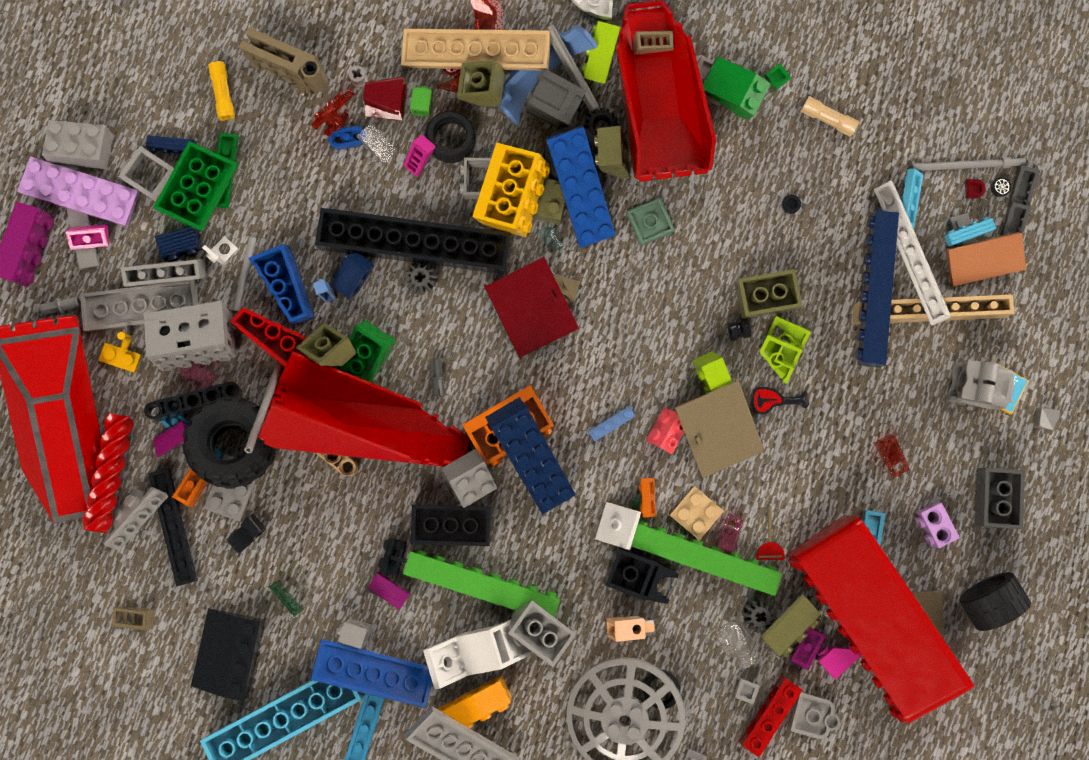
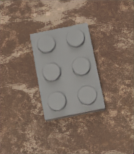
[204,454,258,522]

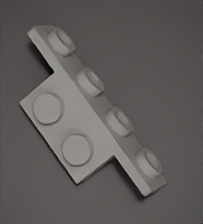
[103,488,168,550]

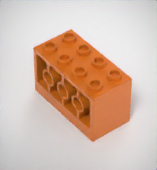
[462,385,554,468]

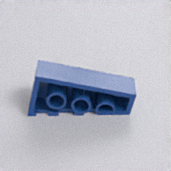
[248,244,315,325]

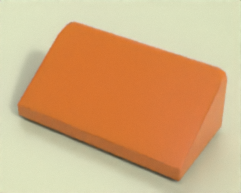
[172,468,208,508]

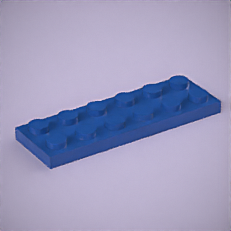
[546,126,615,248]
[309,639,432,708]

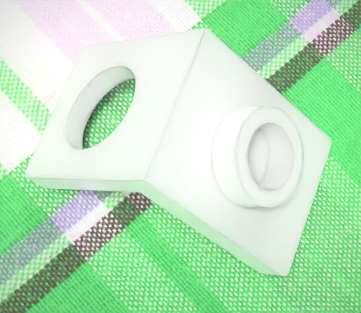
[202,236,238,265]

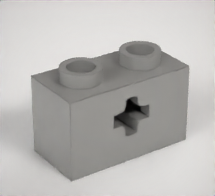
[337,618,373,649]

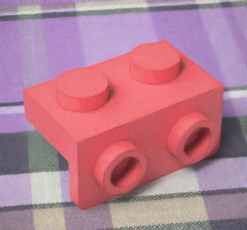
[646,407,684,454]

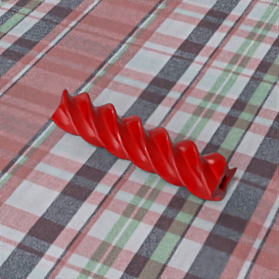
[82,413,134,534]

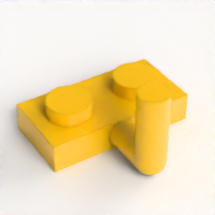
[98,332,143,373]

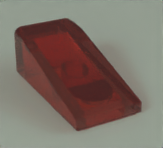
[874,434,910,478]

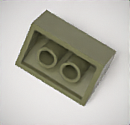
[761,594,821,659]

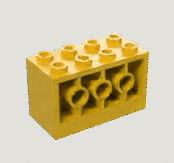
[472,142,550,237]

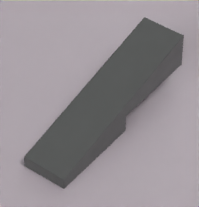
[1001,165,1040,236]

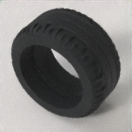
[425,111,476,163]

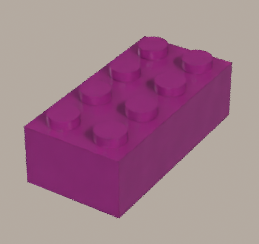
[0,201,54,288]

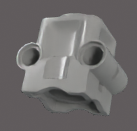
[946,359,1014,410]

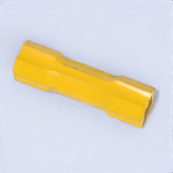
[208,61,235,121]

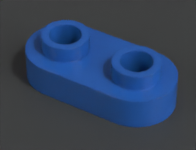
[328,126,367,150]

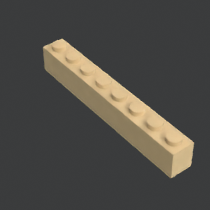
[853,295,1015,325]

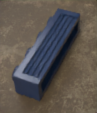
[146,135,197,154]

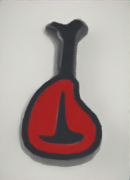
[751,387,809,415]

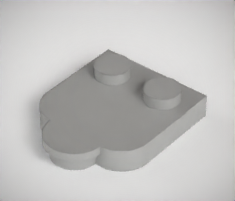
[788,692,840,739]

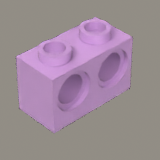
[915,502,960,548]

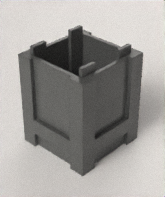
[524,69,586,129]

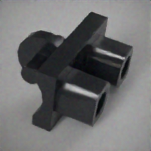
[378,538,407,576]

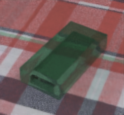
[269,580,304,617]

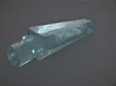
[539,227,563,252]

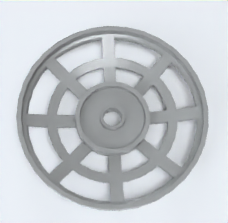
[567,657,685,760]

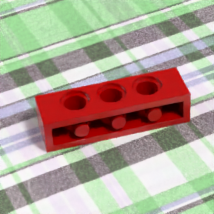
[739,675,803,757]

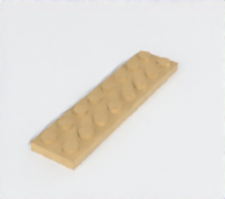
[401,29,551,71]

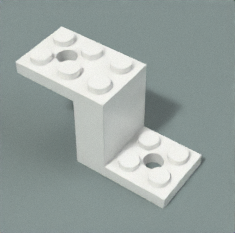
[423,619,533,689]

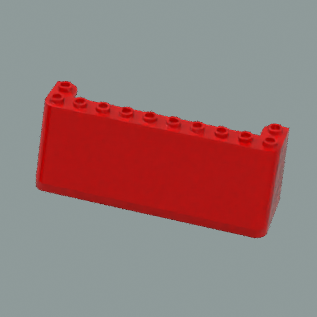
[787,515,975,724]

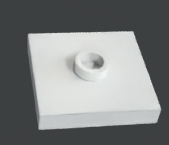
[595,502,641,550]

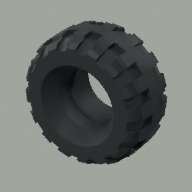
[182,397,277,489]

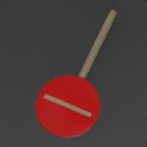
[756,505,785,560]

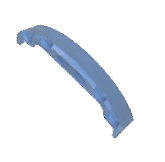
[497,25,598,126]

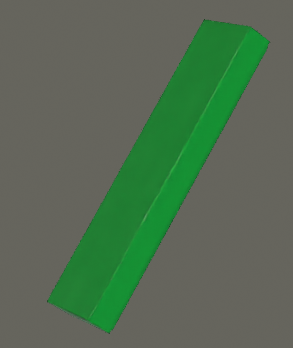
[216,133,239,209]

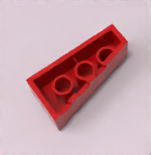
[230,307,307,368]

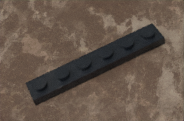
[148,468,198,587]

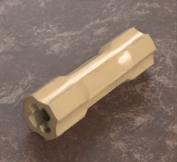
[801,96,859,137]

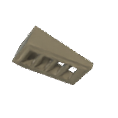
[633,31,674,54]
[112,606,155,630]

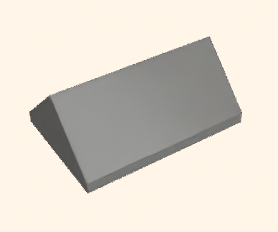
[507,600,576,667]

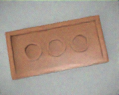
[946,232,1026,287]

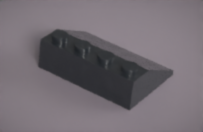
[191,608,265,701]

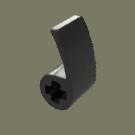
[226,514,267,553]

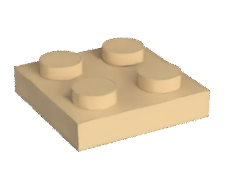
[669,486,724,541]

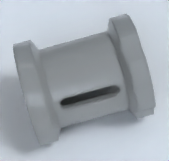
[349,66,368,88]

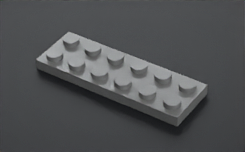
[80,279,199,333]
[404,706,520,760]

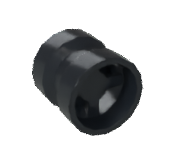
[727,319,751,341]

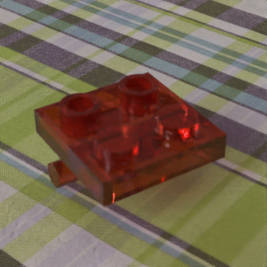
[310,89,355,136]

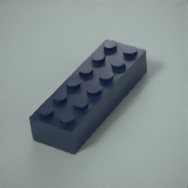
[485,397,576,515]

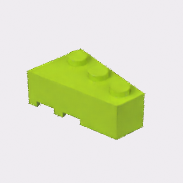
[581,21,621,85]
[692,351,732,394]

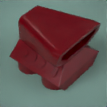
[363,77,407,121]

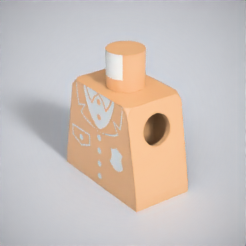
[606,616,654,642]

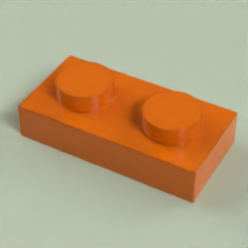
[639,478,656,517]

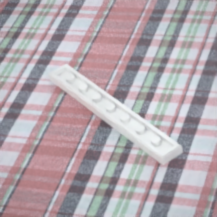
[874,181,951,325]

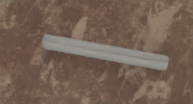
[544,25,599,112]

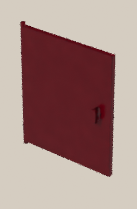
[483,257,580,360]

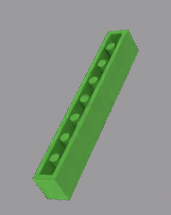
[631,520,782,596]
[403,548,560,617]

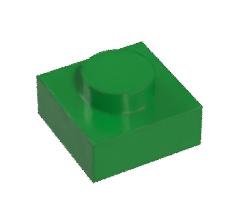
[764,63,791,91]

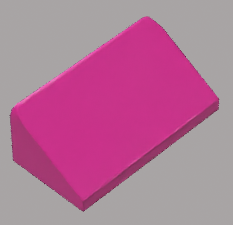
[66,224,109,250]

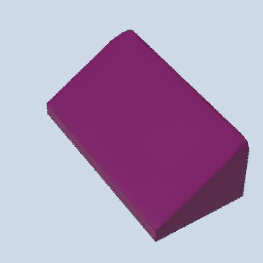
[153,420,187,457]
[368,572,410,610]

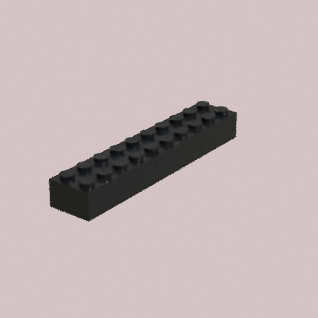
[315,208,511,274]

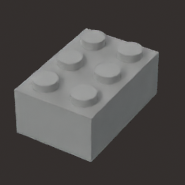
[42,120,113,169]

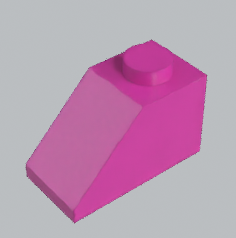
[816,646,860,680]

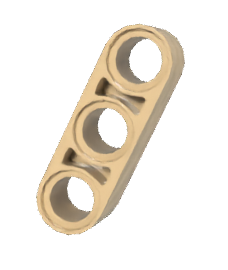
[316,453,359,476]

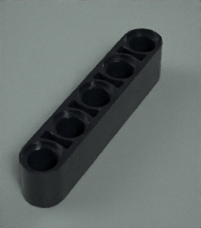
[144,382,242,422]

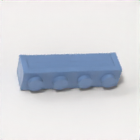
[313,279,337,303]
[588,406,635,442]

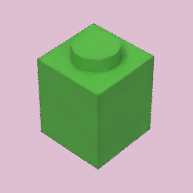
[410,86,433,117]

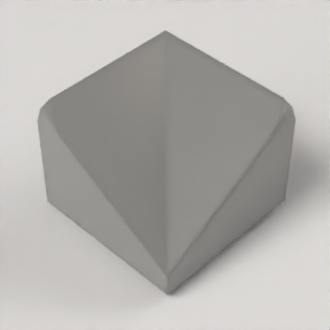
[1034,407,1060,430]

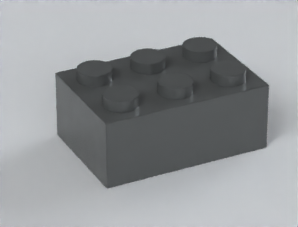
[975,468,1025,529]

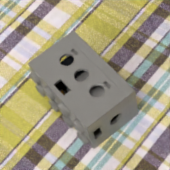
[144,301,236,371]

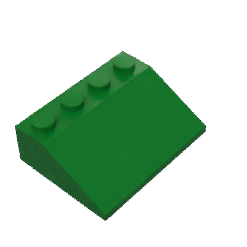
[153,141,239,232]

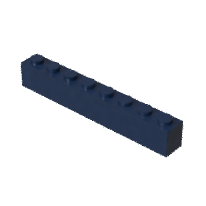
[855,210,899,368]

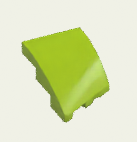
[759,315,811,384]

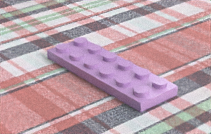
[17,156,140,227]

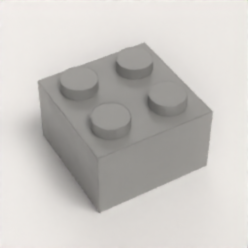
[441,449,497,508]

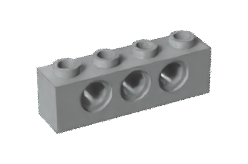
[121,258,207,287]

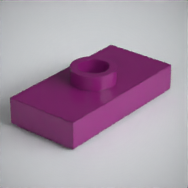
[790,628,826,671]

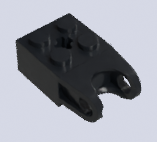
[603,546,679,604]

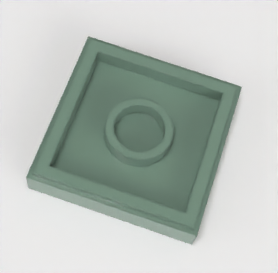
[626,197,675,246]

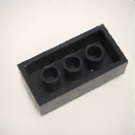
[410,504,492,546]

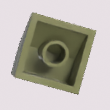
[457,60,505,107]
[296,323,356,366]

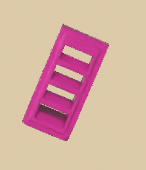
[403,135,435,177]

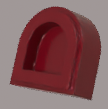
[965,179,986,199]

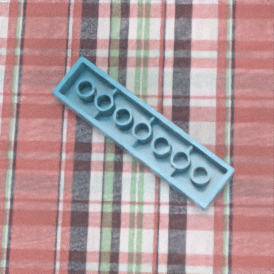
[200,680,365,760]

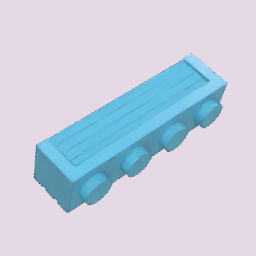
[944,217,997,247]

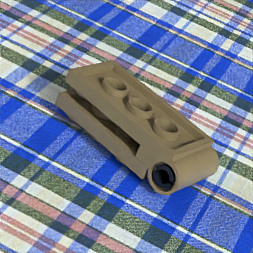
[239,28,329,92]

